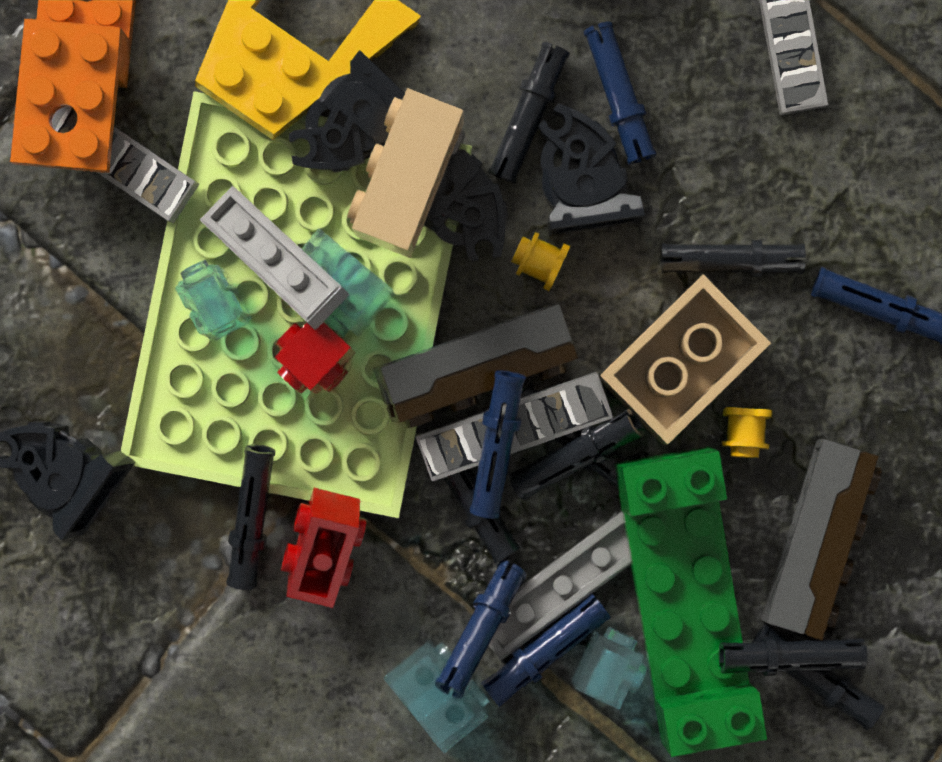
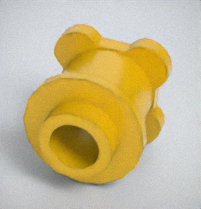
[511,232,570,291]
[722,407,772,458]

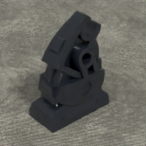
[289,50,405,173]
[538,104,645,237]
[423,130,508,262]
[0,421,136,540]

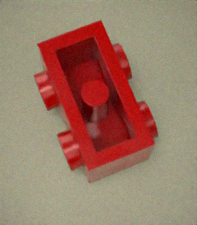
[275,322,356,394]
[281,487,367,608]

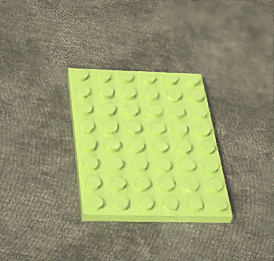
[121,92,472,518]

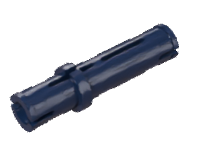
[583,21,657,165]
[811,267,942,344]
[470,370,526,519]
[434,560,527,699]
[481,594,611,707]

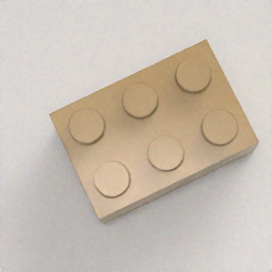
[347,88,464,258]
[599,274,771,446]

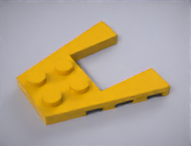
[195,0,421,140]

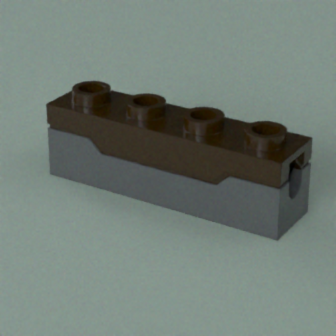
[373,304,578,428]
[761,439,882,640]

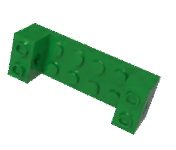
[614,446,767,757]

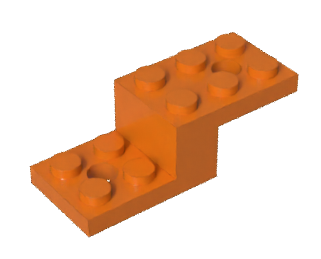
[10,0,136,173]

